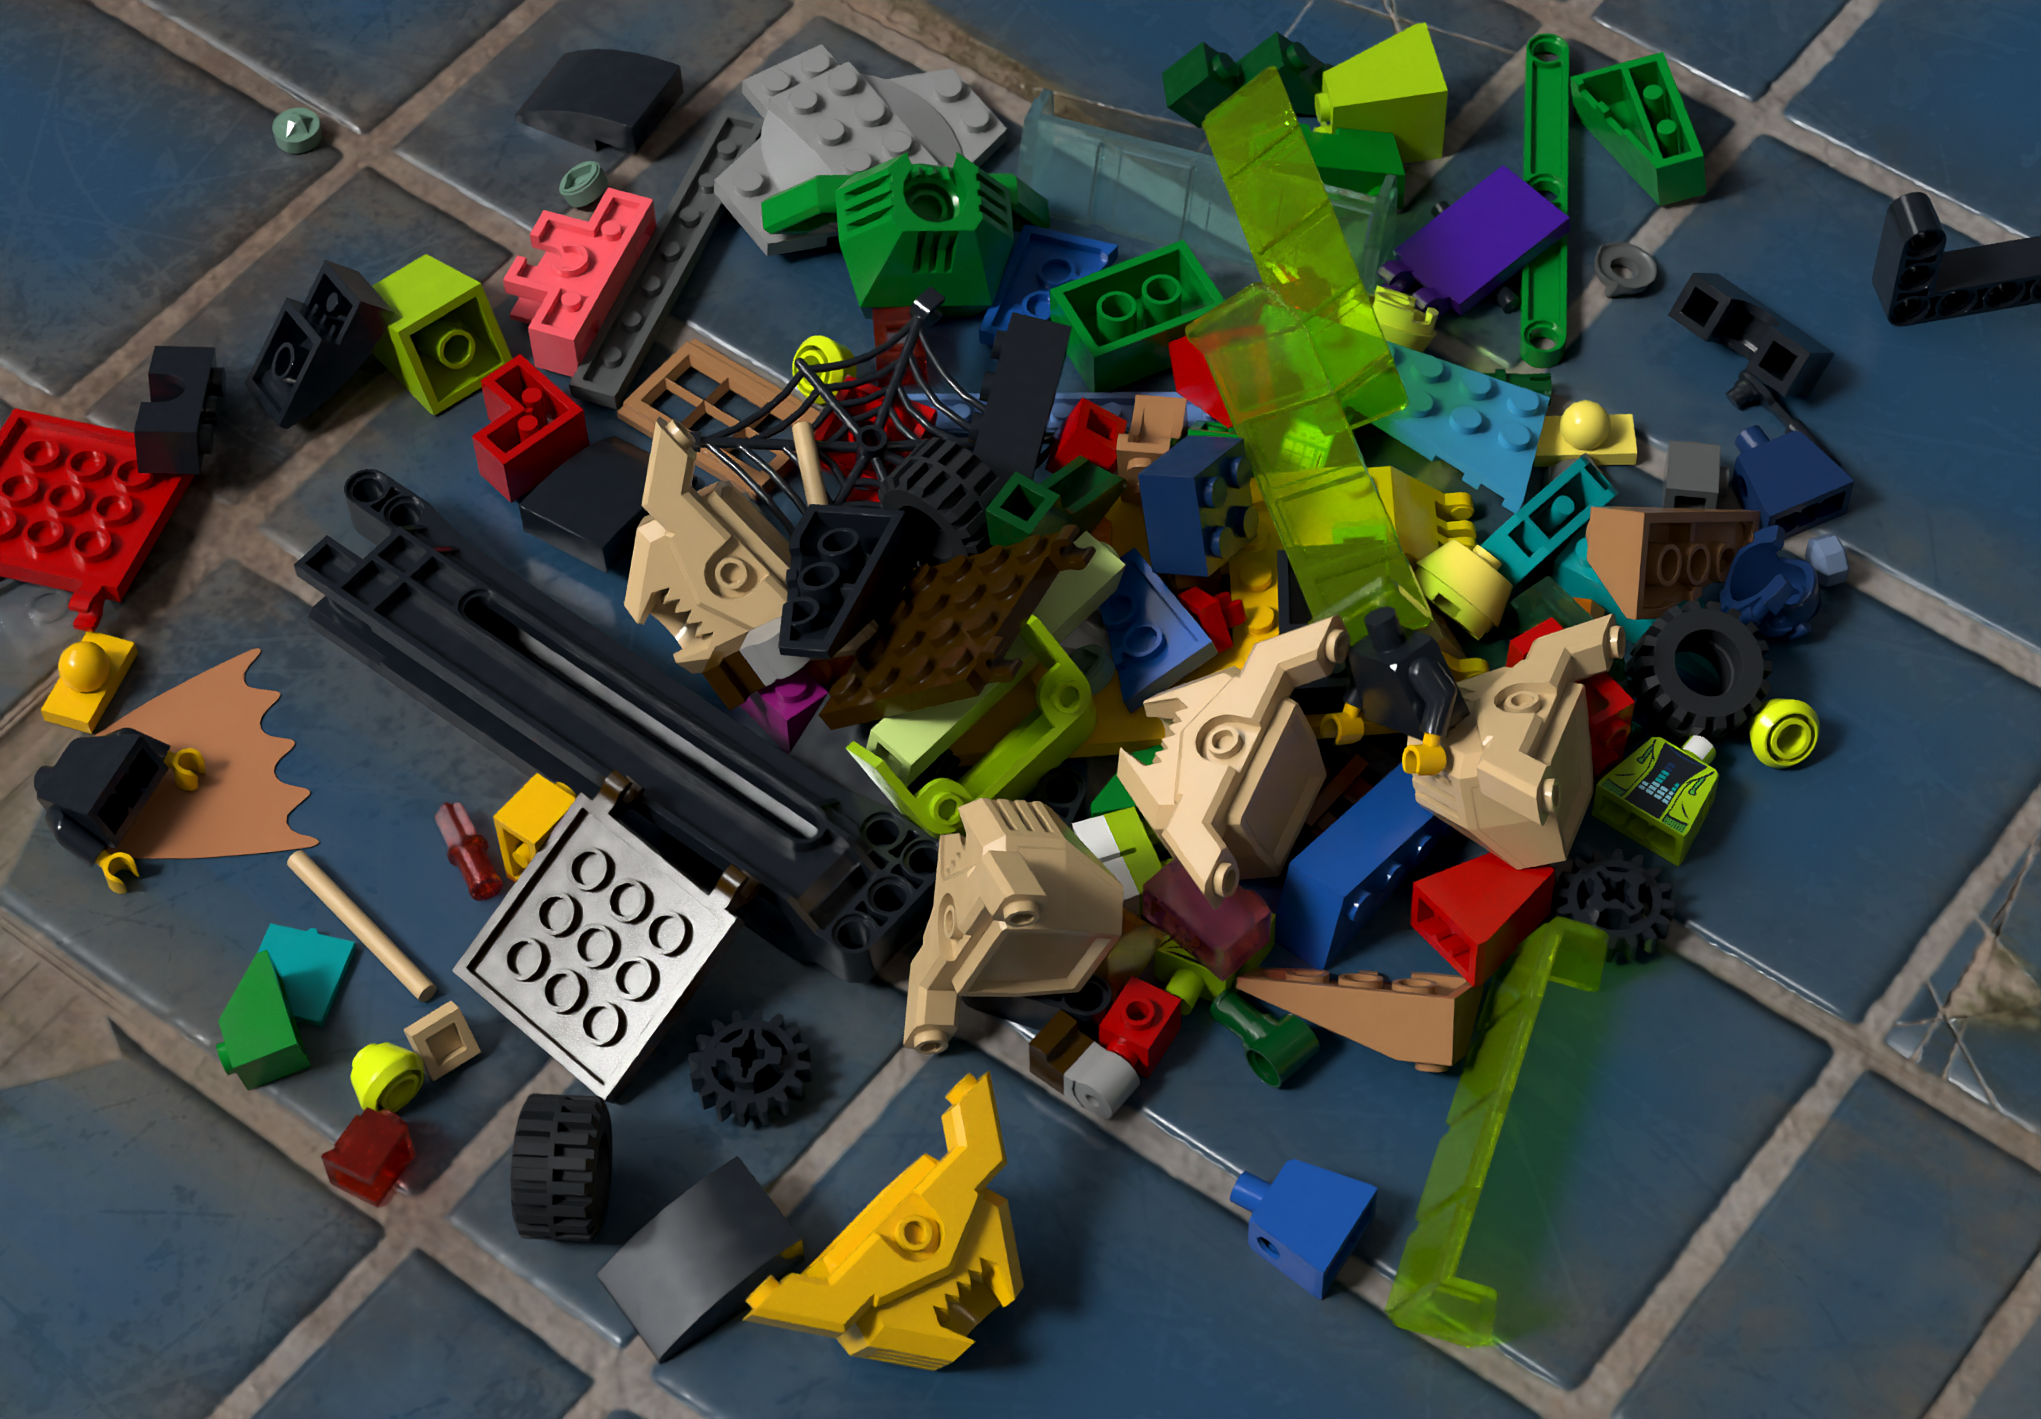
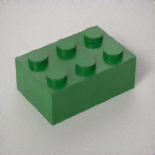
[1050,239,1229,392]

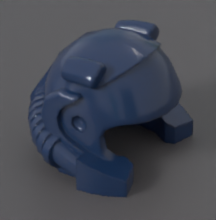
[1719,525,1822,640]

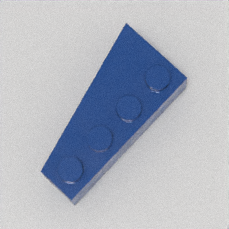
[1275,763,1456,970]

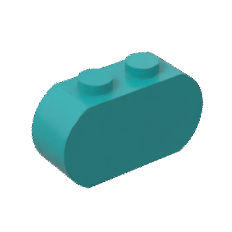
[1481,455,1619,589]

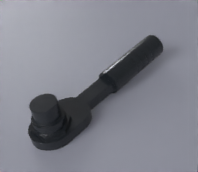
[1726,369,1841,467]

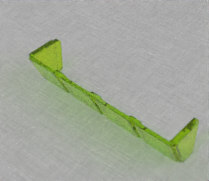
[1202,65,1409,438]
[1185,282,1433,647]
[1384,917,1609,1348]

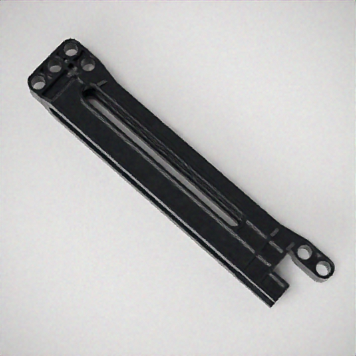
[294,469,939,983]

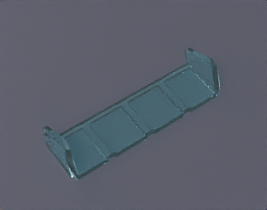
[1017,89,1398,293]

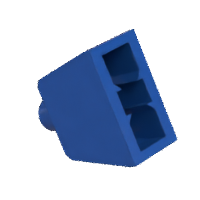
[1230,1159,1378,1300]

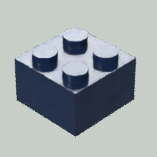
[1138,435,1258,577]

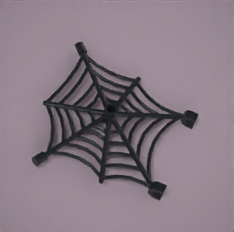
[689,286,1065,568]

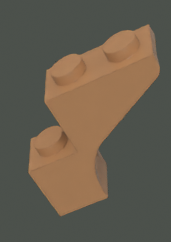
[1116,394,1188,507]

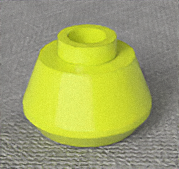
[792,335,857,404]
[1748,698,1820,769]
[350,1042,424,1115]

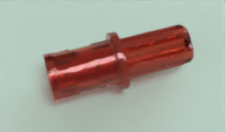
[434,802,503,901]

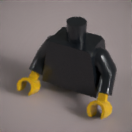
[1320,606,1470,776]
[34,727,205,894]

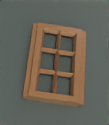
[617,338,821,502]

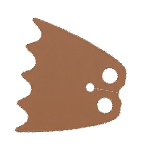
[93,648,319,859]

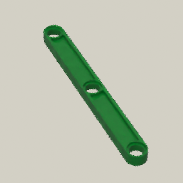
[1519,33,1569,369]

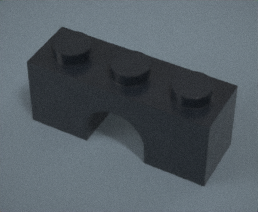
[1668,273,1835,396]
[134,346,226,474]

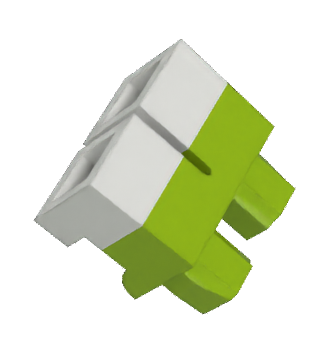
[1072,806,1194,930]

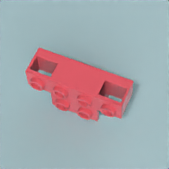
[503,187,657,377]

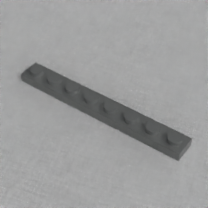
[569,108,764,410]

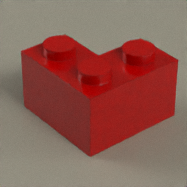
[472,354,590,503]

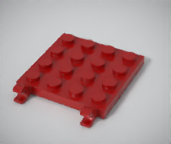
[0,408,195,633]

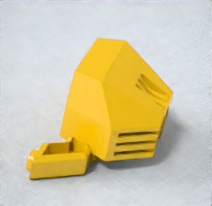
[743,1070,1024,1371]

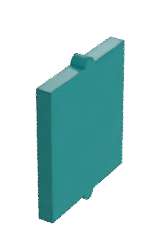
[257,923,356,1027]

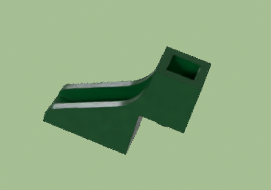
[1162,32,1334,129]
[985,455,1127,547]

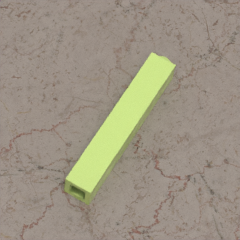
[866,531,1126,787]

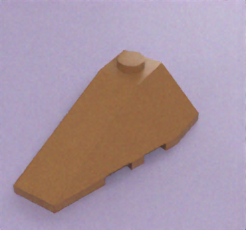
[1586,506,1760,620]
[1237,967,1484,1072]

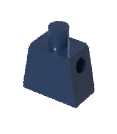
[1731,425,1854,539]

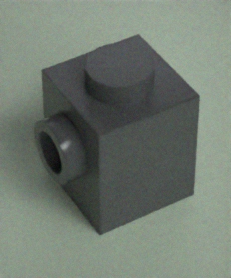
[1662,440,1729,509]

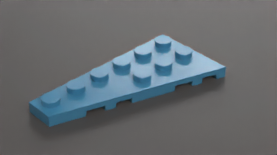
[1255,298,1550,513]

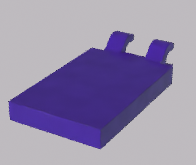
[1377,165,1571,322]

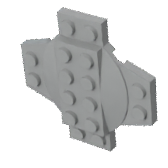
[714,44,1007,256]

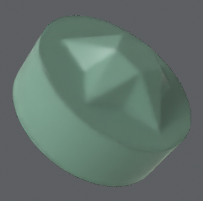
[272,108,323,154]
[559,161,609,207]
[1069,644,1115,696]

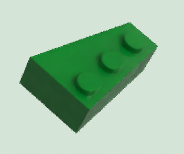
[1570,52,1707,206]
[1250,118,1406,228]

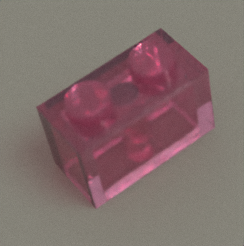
[1143,857,1271,982]

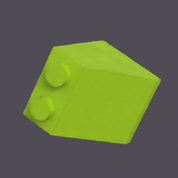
[1313,22,1448,164]
[371,254,513,416]

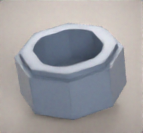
[1805,534,1849,587]

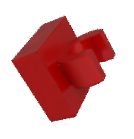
[1178,586,1248,655]

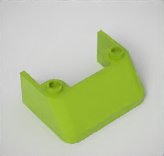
[846,615,1097,841]

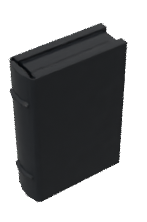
[789,692,961,816]

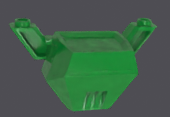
[761,152,1050,319]

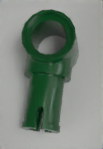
[1210,988,1320,1088]

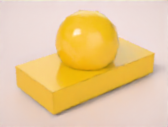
[41,631,138,734]

